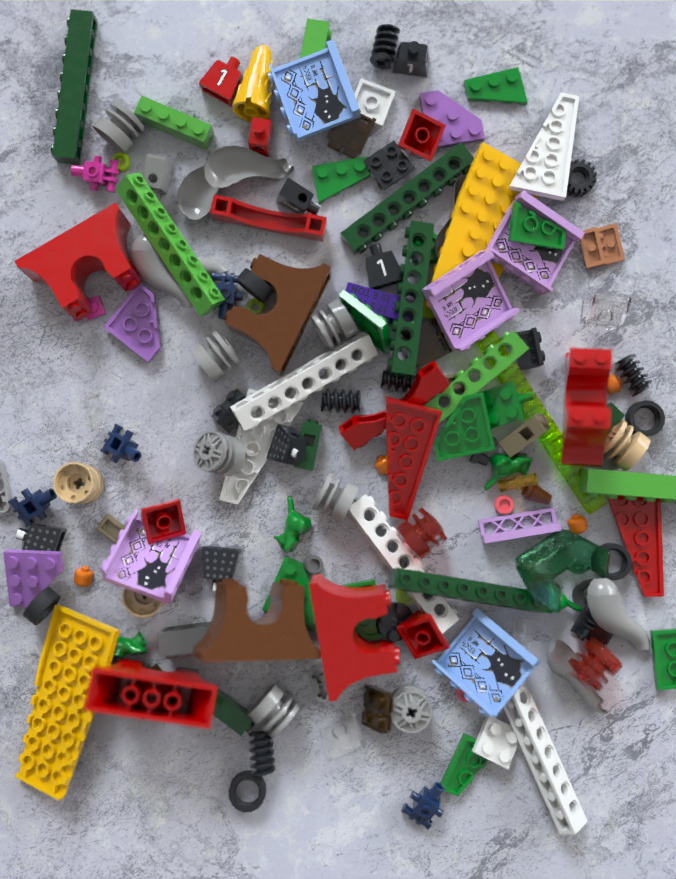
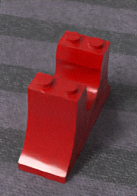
[14,202,142,321]
[561,348,612,467]
[309,574,401,702]
[84,658,218,729]

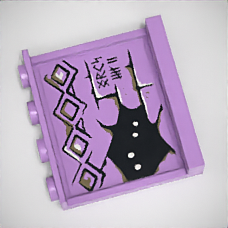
[485,191,584,294]
[422,249,520,352]
[100,509,201,604]

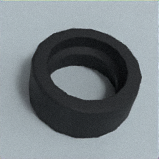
[236,268,273,303]
[625,400,665,437]
[592,543,632,580]
[23,587,61,625]
[228,770,266,812]

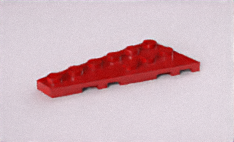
[385,396,442,521]
[605,494,664,597]

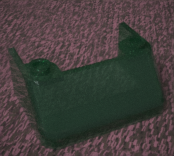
[515,529,610,613]

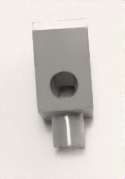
[143,154,174,200]

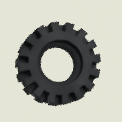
[567,159,597,197]

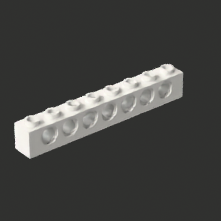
[230,332,378,431]
[347,494,460,634]
[504,682,587,834]

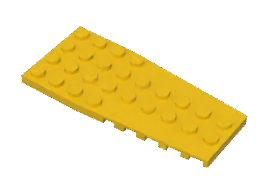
[424,142,538,309]
[15,605,120,800]

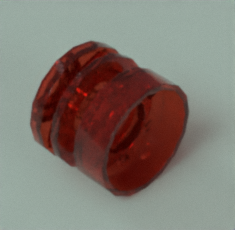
[396,507,447,560]
[568,637,623,691]

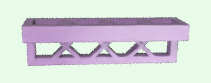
[478,507,562,543]

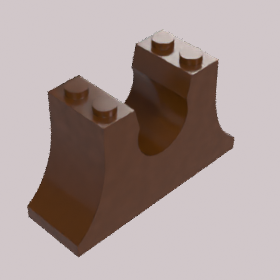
[224,254,332,376]
[193,578,321,663]

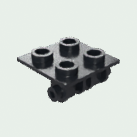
[363,140,416,190]
[570,602,614,649]

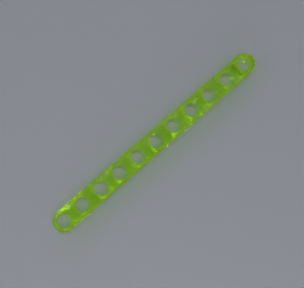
[476,331,607,515]

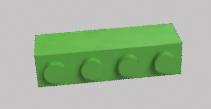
[300,18,333,58]
[134,95,214,150]

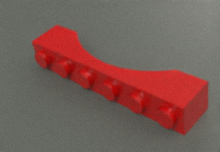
[210,194,327,242]
[339,360,450,450]

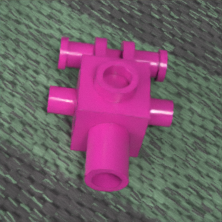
[71,156,119,193]

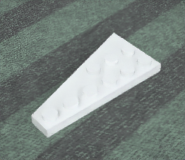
[508,93,579,201]
[219,388,304,505]

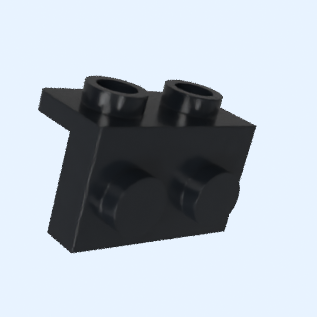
[515,327,545,371]
[211,389,246,433]

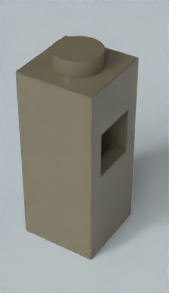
[498,412,551,458]

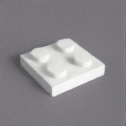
[354,78,396,128]
[472,716,519,769]

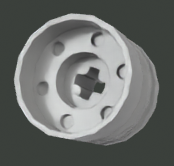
[92,100,145,154]
[310,299,358,350]
[190,331,241,382]
[193,431,246,476]
[312,473,359,524]
[247,683,300,738]
[390,684,432,734]

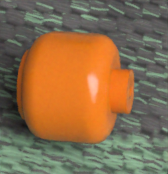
[607,374,623,395]
[374,455,387,475]
[567,513,588,534]
[74,566,94,587]

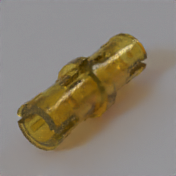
[498,472,539,492]

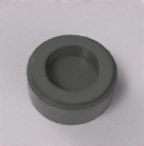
[303,555,323,575]

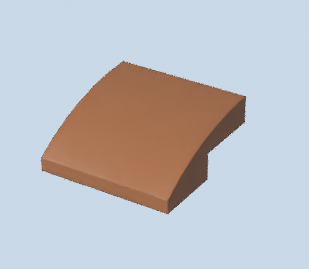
[580,223,625,269]

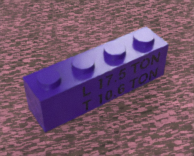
[346,282,415,324]

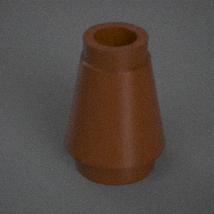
[521,482,552,505]

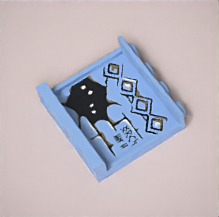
[267,39,361,142]
[432,608,541,718]

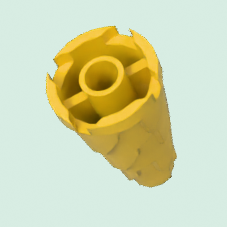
[232,45,272,122]

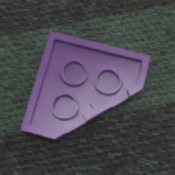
[419,90,485,149]
[104,284,161,363]
[3,549,64,607]

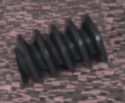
[370,24,400,69]
[613,354,652,397]
[380,368,418,393]
[321,388,361,414]
[248,731,275,776]

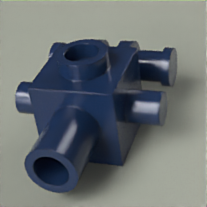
[212,272,244,320]
[100,423,142,463]
[8,488,57,527]
[401,782,445,830]

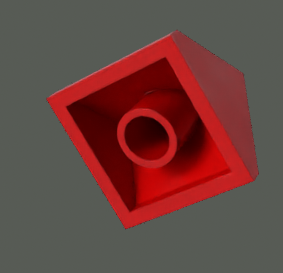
[398,108,446,162]
[140,499,186,544]
[396,610,450,659]

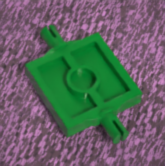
[482,381,534,429]

